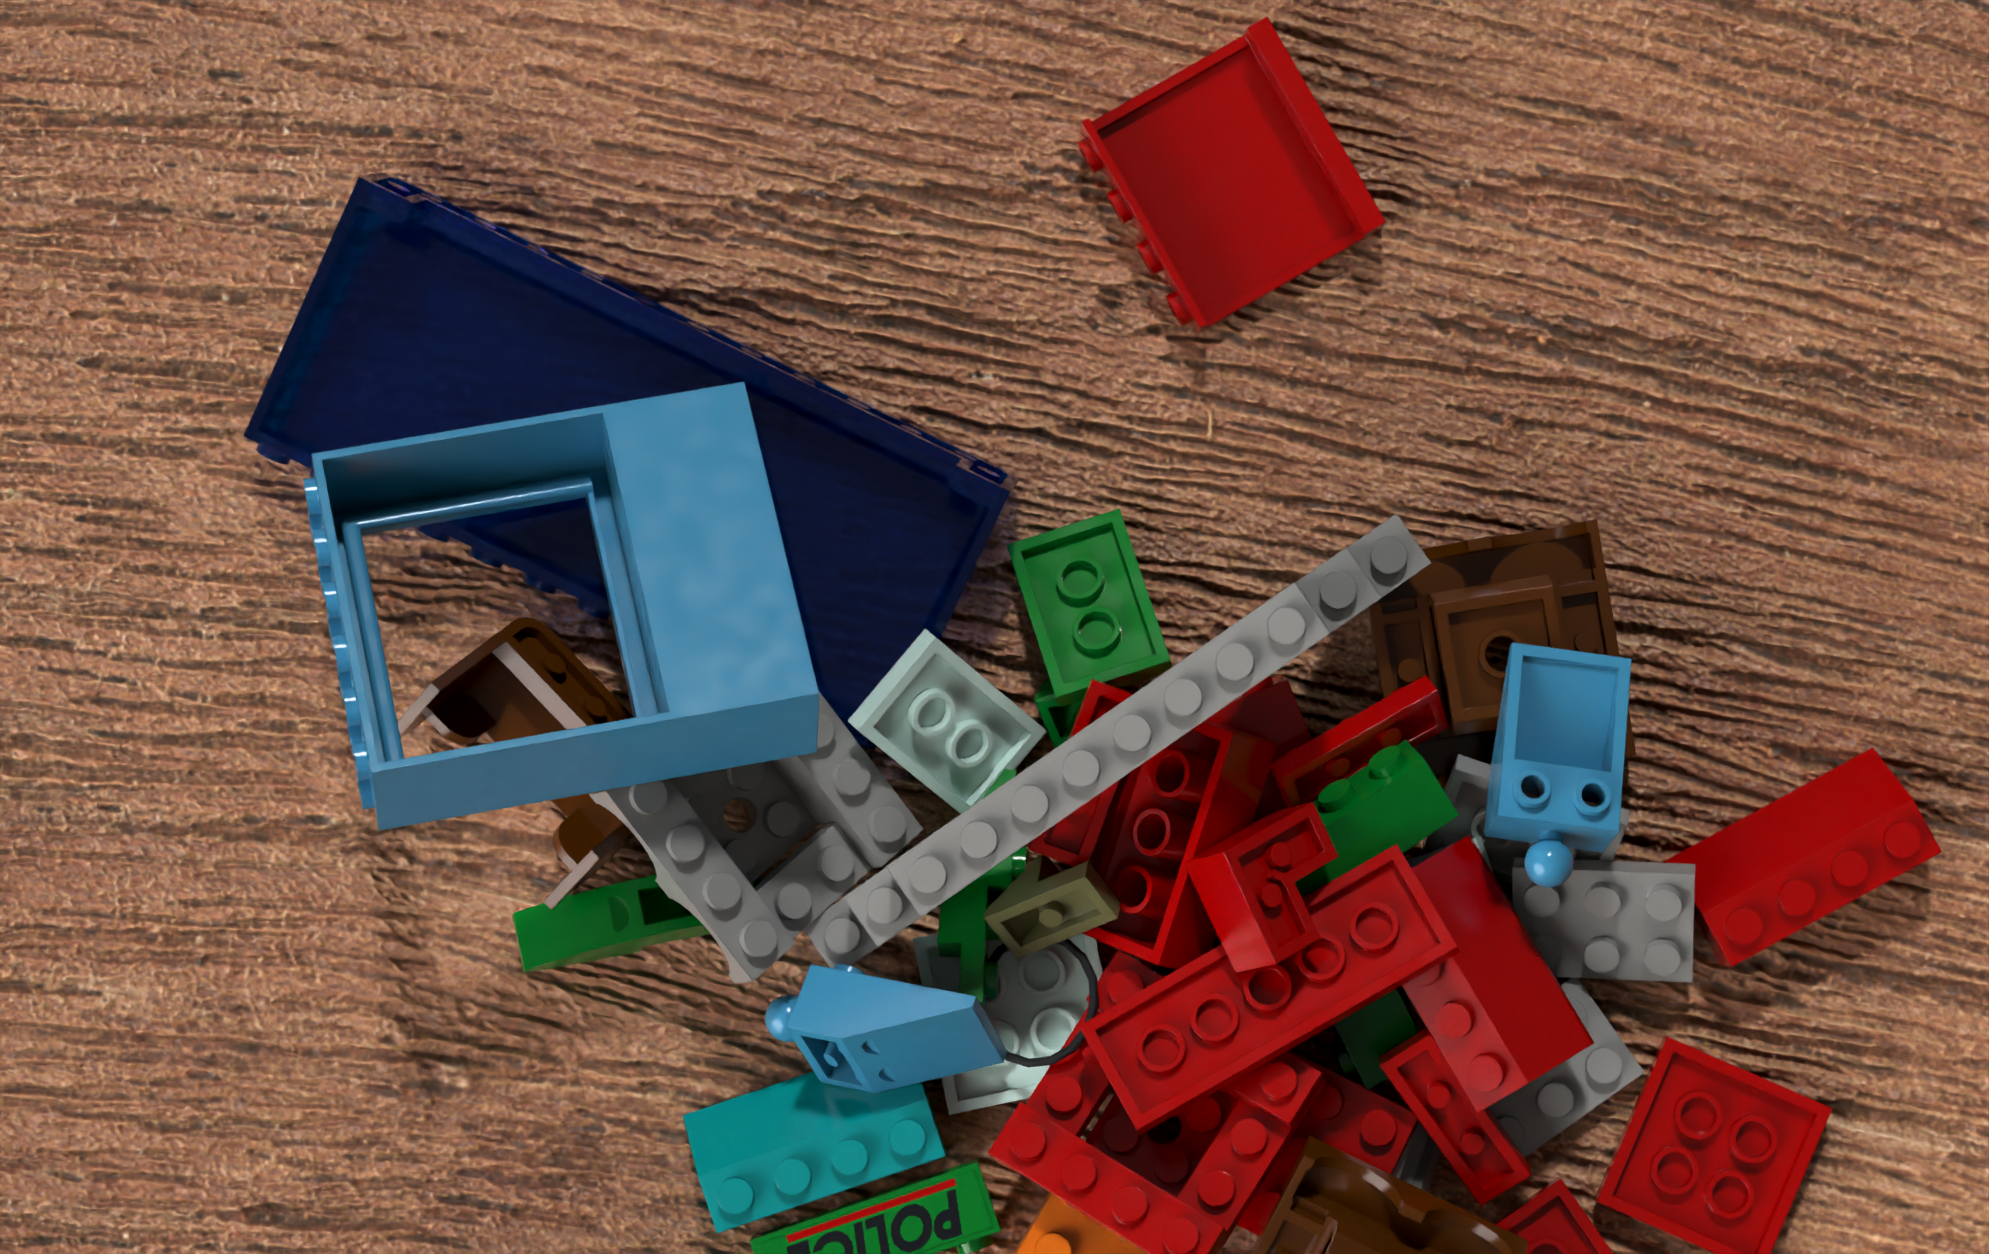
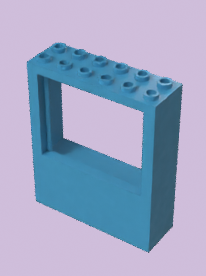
[303,382,819,831]

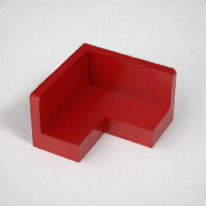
[1184,801,1339,972]

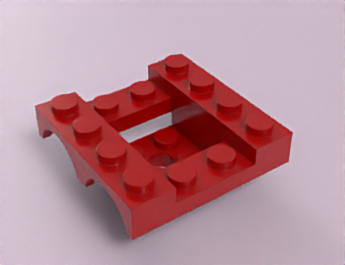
[988,949,1326,1254]

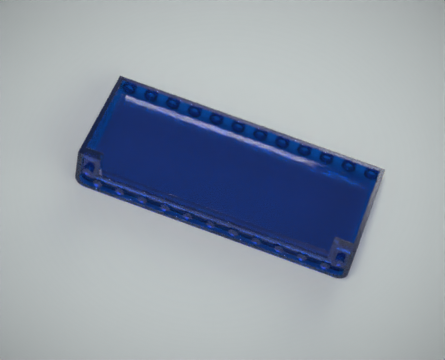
[244,172,1019,749]

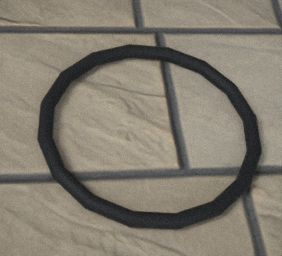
[988,939,1099,1068]

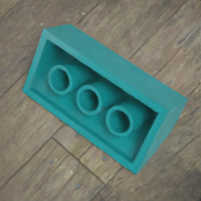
[683,1071,947,1233]

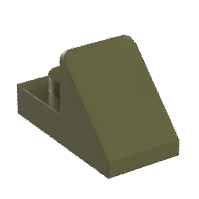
[984,855,1121,959]

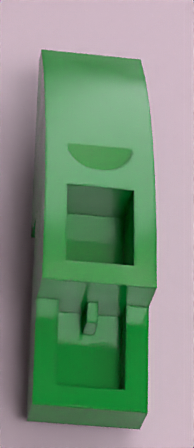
[937,769,1027,1013]
[512,874,755,973]

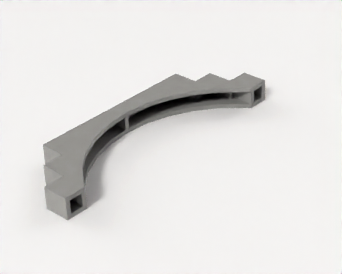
[803,513,1431,968]

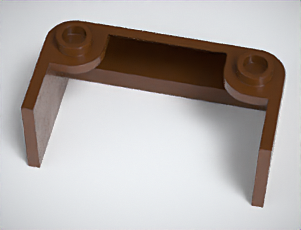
[397,617,635,910]

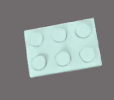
[848,629,1047,814]

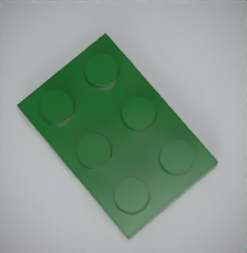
[1007,508,1172,707]

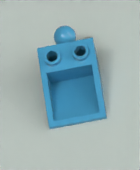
[1484,642,1632,888]
[765,964,1007,1093]

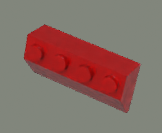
[1082,719,1278,969]
[1664,748,1942,967]
[1402,835,1594,1113]

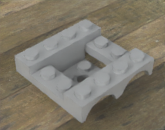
[589,690,924,983]

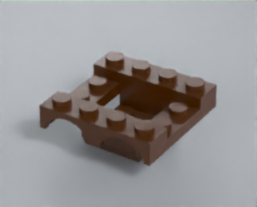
[1365,519,1636,787]
[1250,1135,1528,1254]

